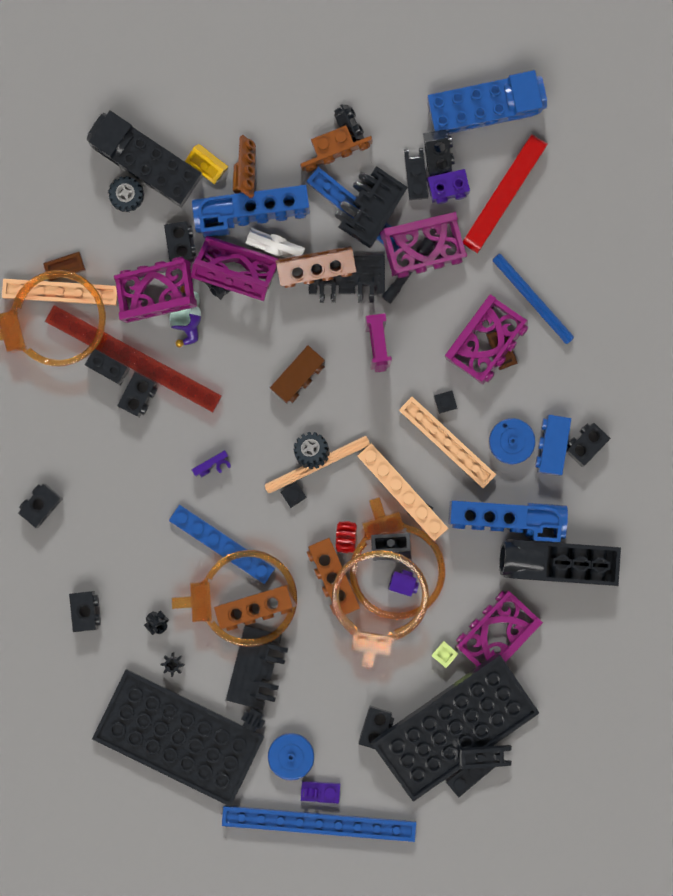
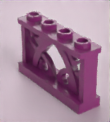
[380,212,467,278]
[191,236,279,301]
[114,257,197,323]
[445,294,529,385]
[365,313,392,372]
[455,590,543,667]

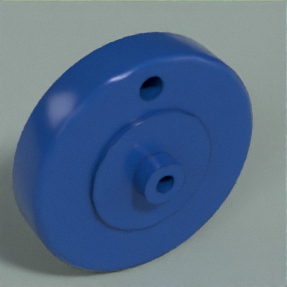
[489,418,535,465]
[268,733,314,780]

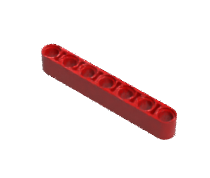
[463,134,548,254]

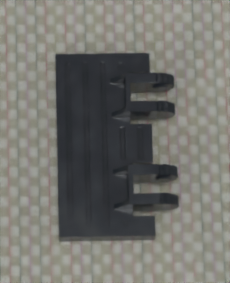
[335,166,408,248]
[309,255,385,303]
[225,626,288,710]

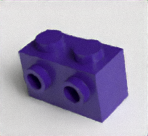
[427,169,470,204]
[388,569,419,597]

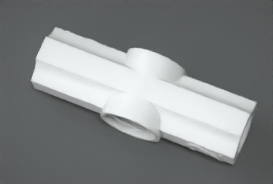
[246,228,305,258]

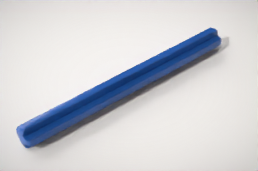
[493,254,574,344]

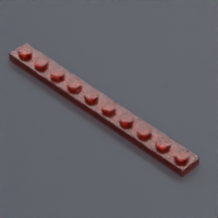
[45,305,222,413]

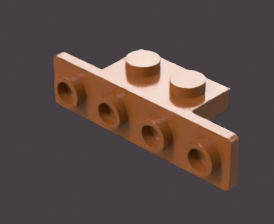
[300,125,373,172]
[233,135,256,198]

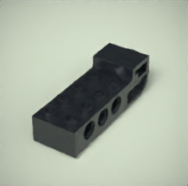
[87,110,202,208]
[499,539,621,586]

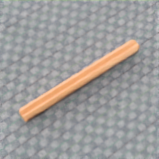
[265,436,370,493]

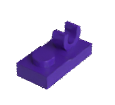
[191,450,231,478]
[300,781,340,804]

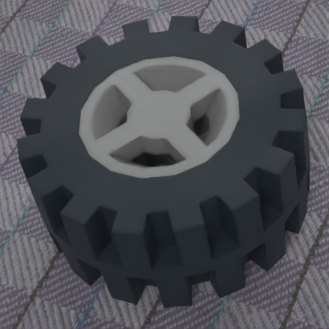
[108,176,144,212]
[293,432,330,469]

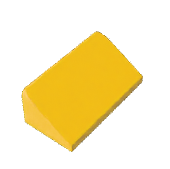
[185,144,228,185]

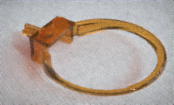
[0,270,106,367]
[349,497,445,619]
[172,550,297,647]
[332,550,429,669]

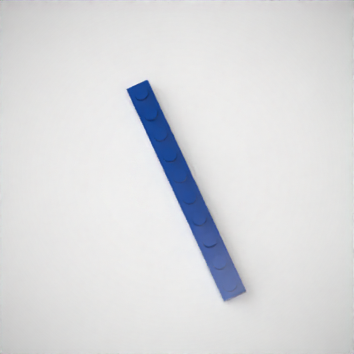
[222,806,416,842]

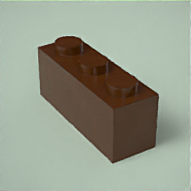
[270,345,325,404]

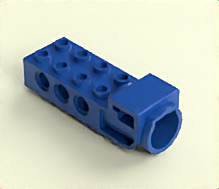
[427,70,547,134]
[192,185,310,238]
[448,501,568,542]

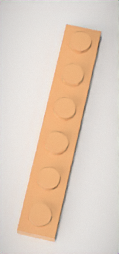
[2,279,118,306]
[399,397,496,489]
[357,443,449,542]

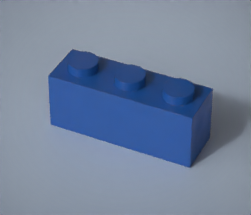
[535,415,572,476]

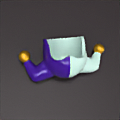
[169,285,201,348]

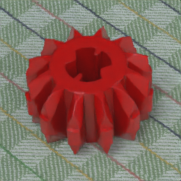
[336,521,357,553]

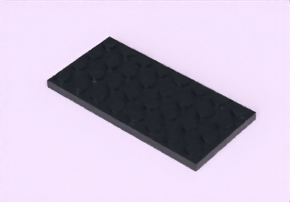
[371,653,539,802]
[92,669,265,807]

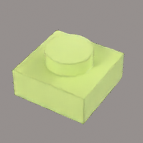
[431,641,458,668]

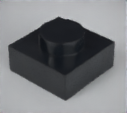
[434,390,458,414]
[280,482,307,508]

